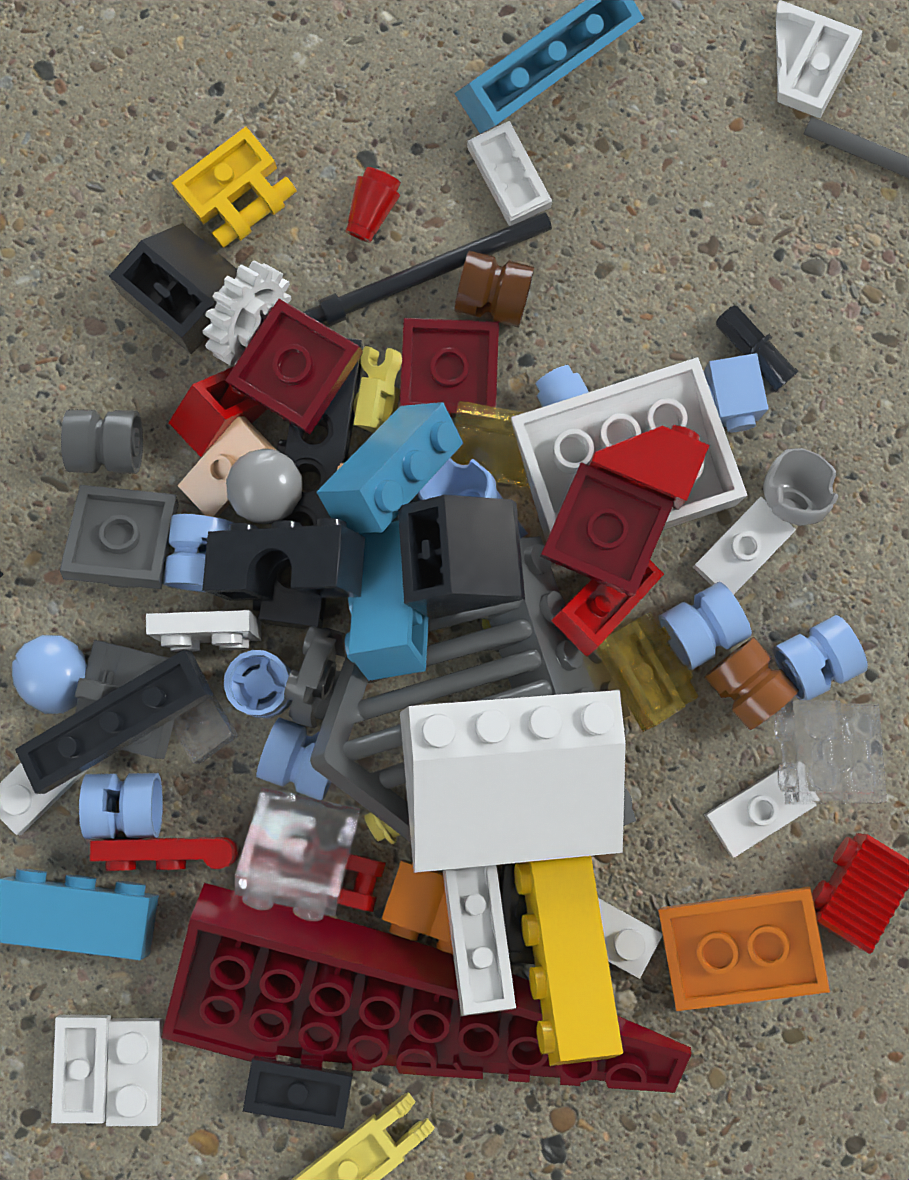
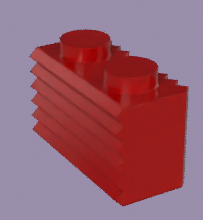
[812,833,909,954]

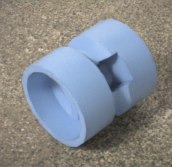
[163,514,233,593]
[659,582,752,670]
[773,615,868,703]
[224,650,292,718]
[256,717,331,801]
[79,773,163,839]

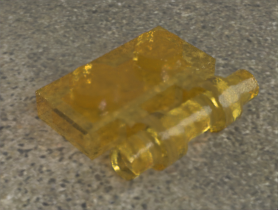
[596,611,699,732]

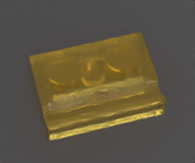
[450,401,530,488]

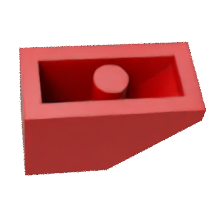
[168,366,267,457]
[589,425,710,510]

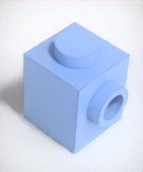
[703,353,768,433]

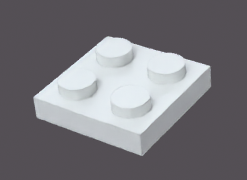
[146,610,261,652]

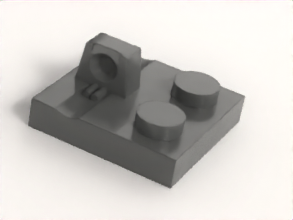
[60,485,179,589]
[75,640,175,759]

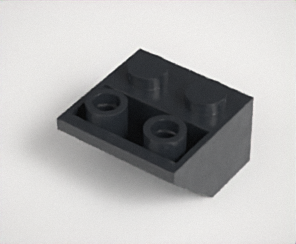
[109,223,237,355]
[398,495,525,619]

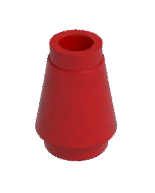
[345,167,401,243]

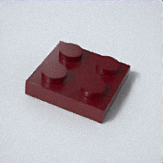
[225,299,363,434]
[400,318,499,420]
[540,462,674,597]

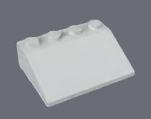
[511,357,748,565]
[400,690,626,873]

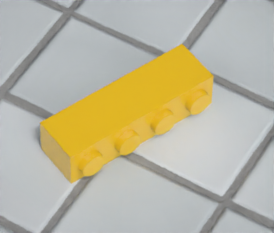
[514,856,623,1066]

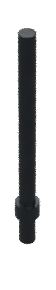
[303,212,552,327]

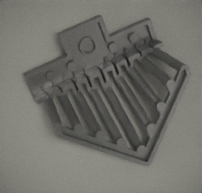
[310,536,636,842]

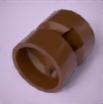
[454,251,534,328]

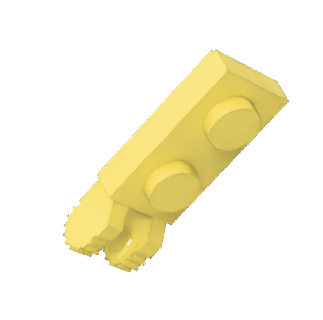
[292,1092,435,1180]

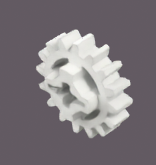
[203,261,291,366]

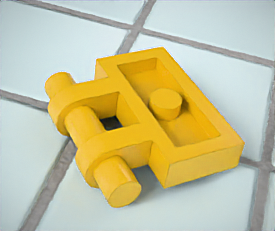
[171,126,297,248]

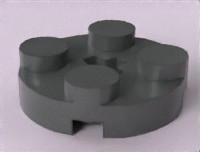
[284,626,346,729]

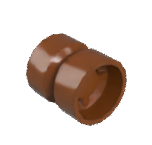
[704,637,799,730]

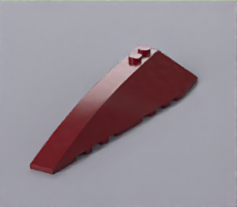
[161,882,691,1093]

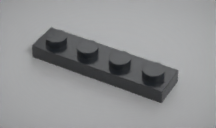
[15,649,214,794]

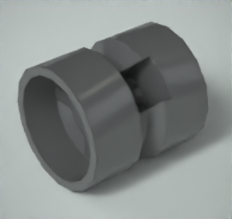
[61,409,143,474]

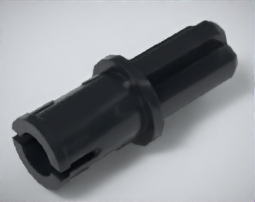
[716,305,799,392]

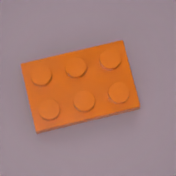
[658,886,830,1011]

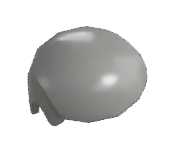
[763,448,838,526]
[226,449,302,525]

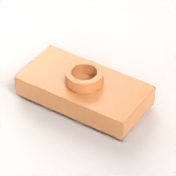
[177,416,276,518]

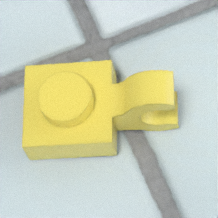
[353,346,402,433]

